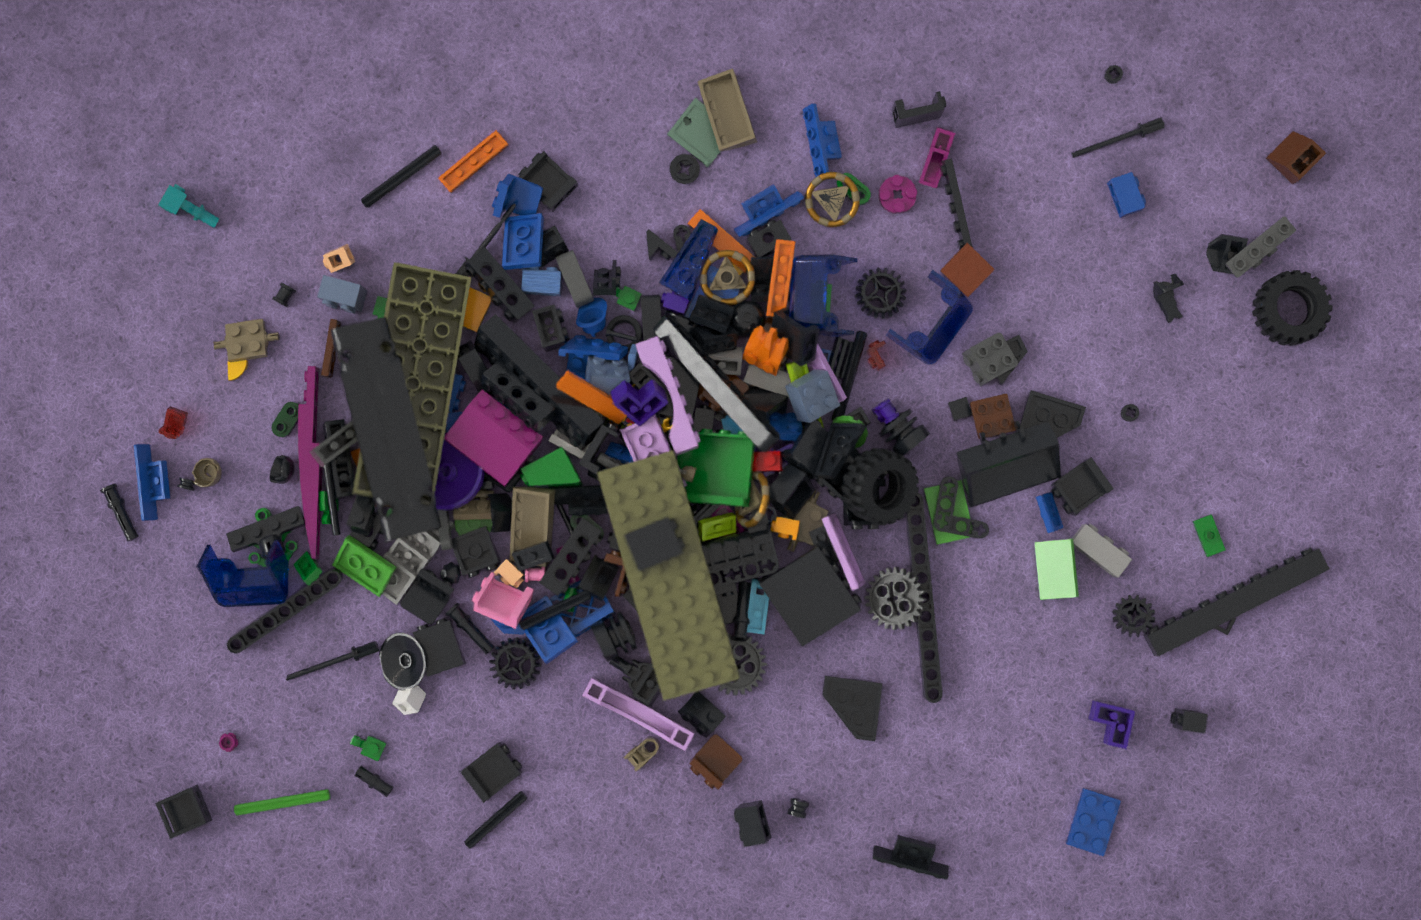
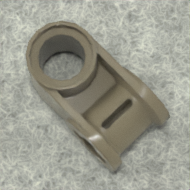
[623,736,660,772]

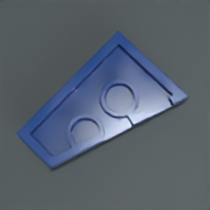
[559,335,628,361]

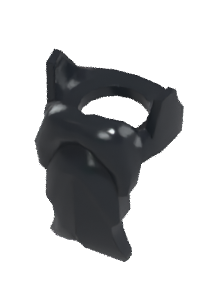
[1153,273,1184,323]

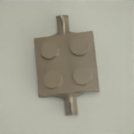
[213,319,280,362]
[784,490,829,552]

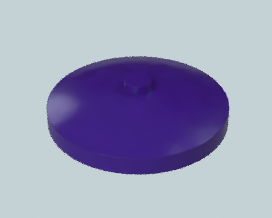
[434,433,484,511]

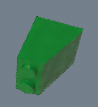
[520,447,584,489]

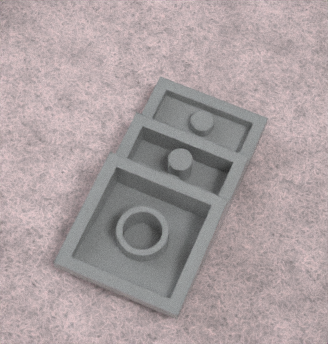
[383,531,441,605]

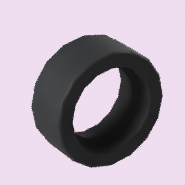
[606,315,642,352]

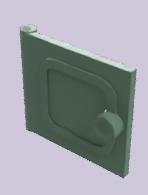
[667,98,720,167]

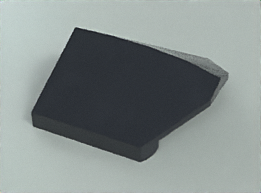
[1206,234,1248,274]
[488,493,512,533]

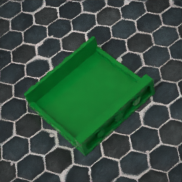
[677,428,755,507]

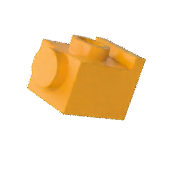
[771,517,800,541]

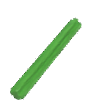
[234,789,330,816]

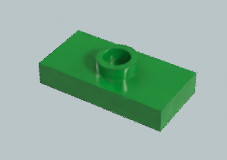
[1192,514,1226,557]

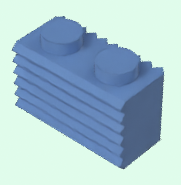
[521,267,562,296]

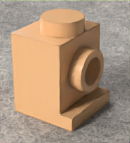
[323,244,355,273]
[494,559,525,589]

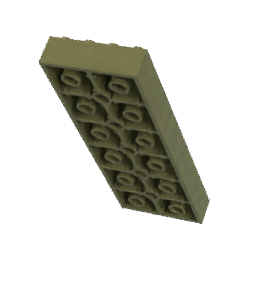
[352,262,471,506]
[597,450,740,701]

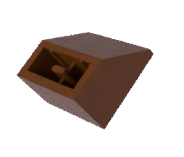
[1266,131,1326,185]

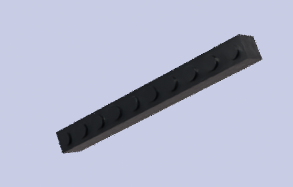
[1143,547,1330,657]

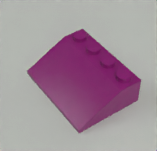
[444,390,543,487]

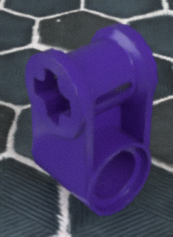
[871,398,900,424]

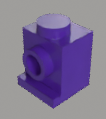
[660,291,691,316]

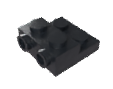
[452,526,501,578]

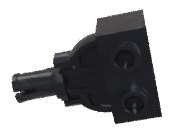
[609,656,661,707]

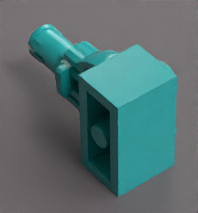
[158,184,220,228]

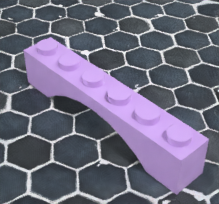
[636,336,700,456]
[582,677,695,751]

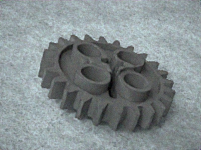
[864,567,927,630]
[713,633,767,696]

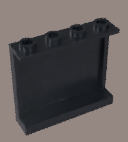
[759,542,862,646]

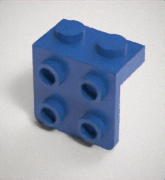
[492,173,543,218]

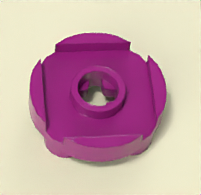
[879,175,917,214]

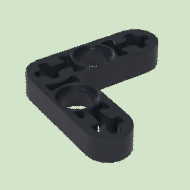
[933,476,989,539]

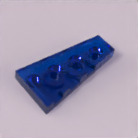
[659,219,718,301]

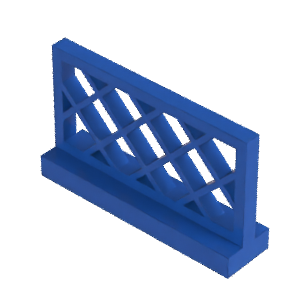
[549,579,616,638]

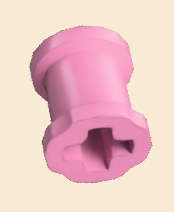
[525,567,546,583]

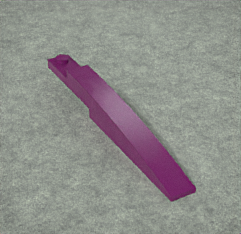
[298,366,323,559]

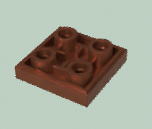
[940,243,995,297]

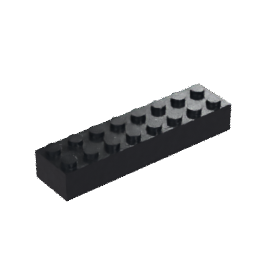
[474,314,604,451]

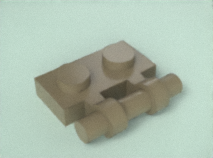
[453,489,495,520]

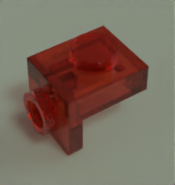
[866,340,886,371]
[158,406,188,439]

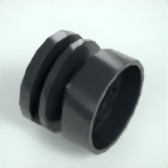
[878,408,930,456]
[591,611,637,662]

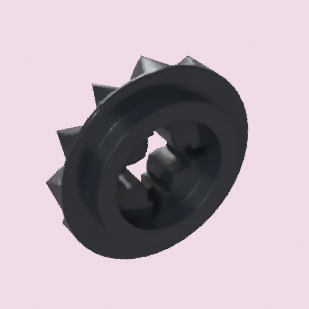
[670,154,700,185]

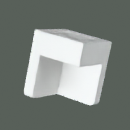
[392,685,426,715]

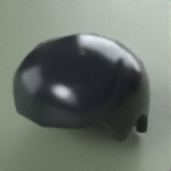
[270,455,295,484]

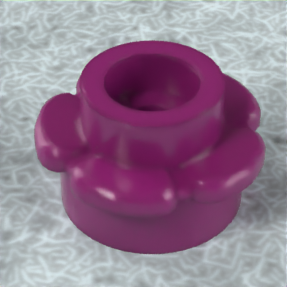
[219,733,238,752]

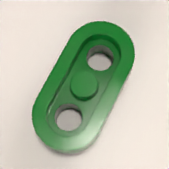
[836,173,871,205]

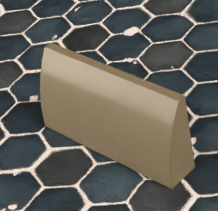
[697,68,757,152]
[509,487,555,567]

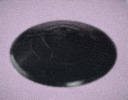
[379,633,426,690]

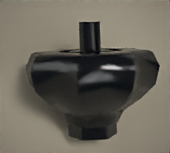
[440,562,461,585]

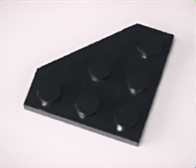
[1020,390,1086,438]
[822,676,883,741]

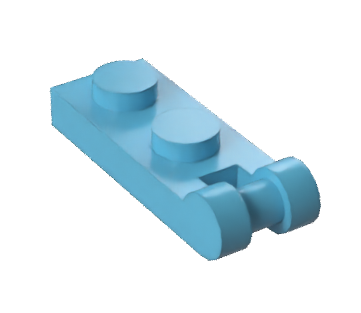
[747,578,769,634]

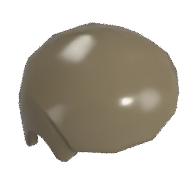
[192,458,222,487]

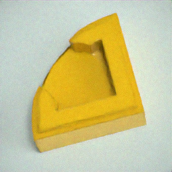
[227,360,248,381]

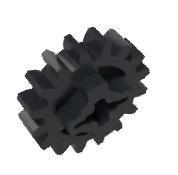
[1113,595,1155,637]

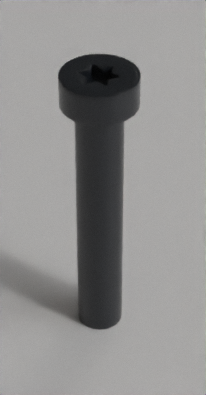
[606,328,637,342]

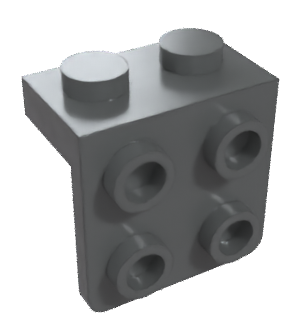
[962,333,1018,387]

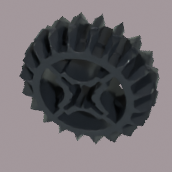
[855,267,907,319]
[489,637,542,690]

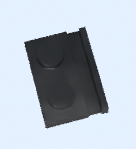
[577,555,619,601]

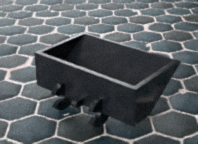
[956,420,1061,508]

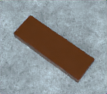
[321,319,341,378]

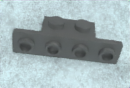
[1225,216,1296,278]

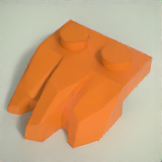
[742,326,788,376]

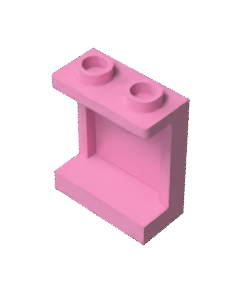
[472,572,534,629]

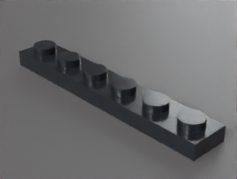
[940,158,973,250]

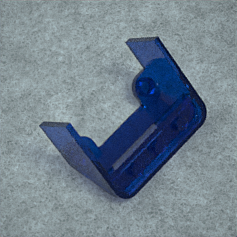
[789,254,858,337]
[885,270,973,365]
[197,540,289,607]

